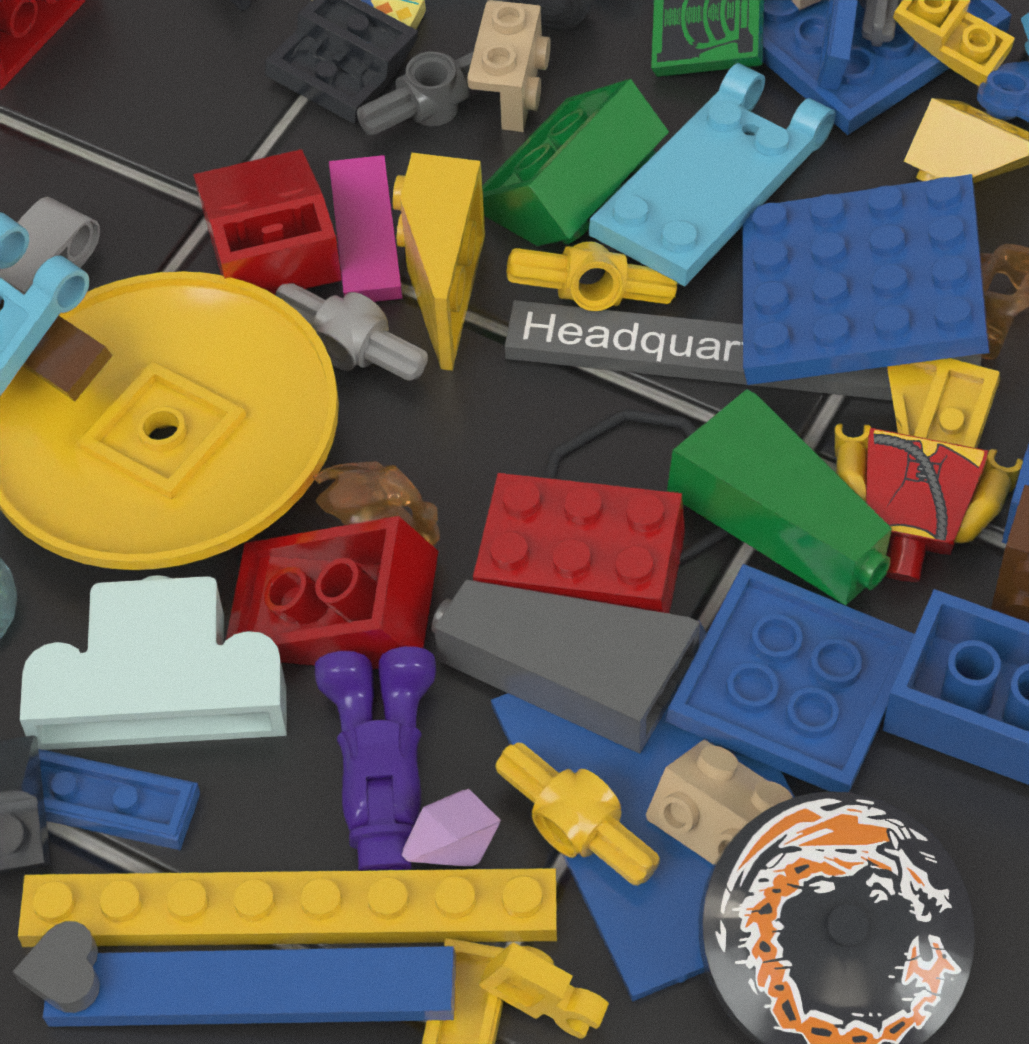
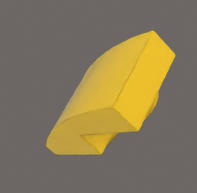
[893,0,1015,86]

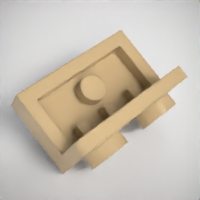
[467,0,550,132]
[646,739,793,865]

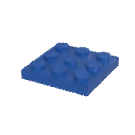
[666,564,914,793]

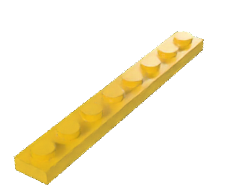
[18,868,557,947]

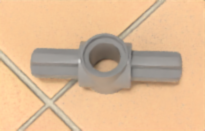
[276,283,428,380]

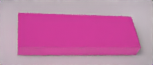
[329,155,402,302]

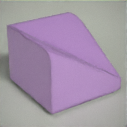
[402,789,501,867]

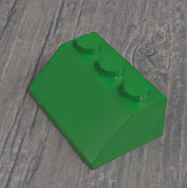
[482,79,669,246]

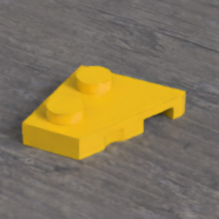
[887,358,1000,448]

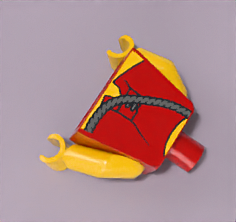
[834,424,1023,582]

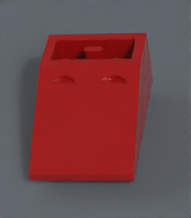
[193,149,342,296]

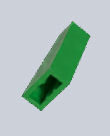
[667,389,892,606]

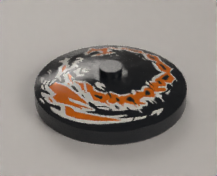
[698,792,975,1044]

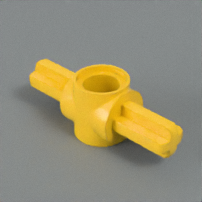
[506,241,677,311]
[495,742,660,886]

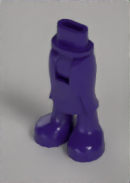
[315,646,436,871]

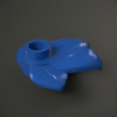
[977,61,1029,122]

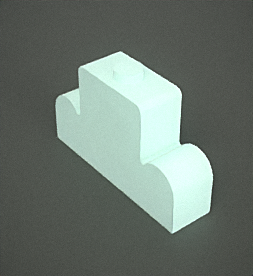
[20,575,287,750]

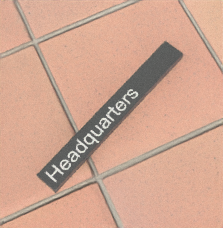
[505,300,982,401]

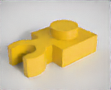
[478,942,609,1039]

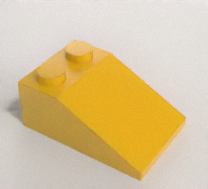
[393,153,485,371]

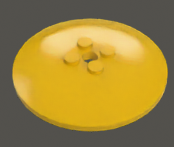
[0,271,339,570]

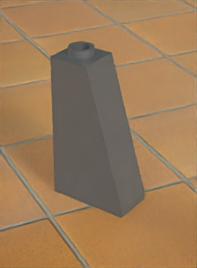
[431,580,700,754]

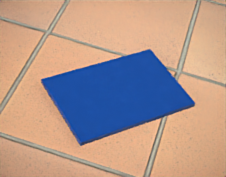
[491,620,794,1002]

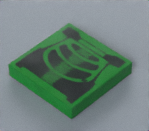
[651,0,764,77]

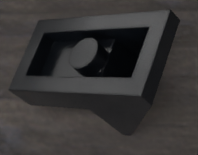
[0,735,51,874]

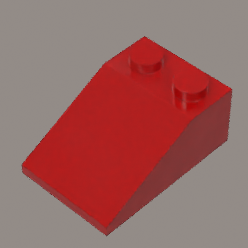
[226,516,439,669]

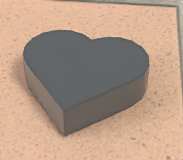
[13,921,100,1013]

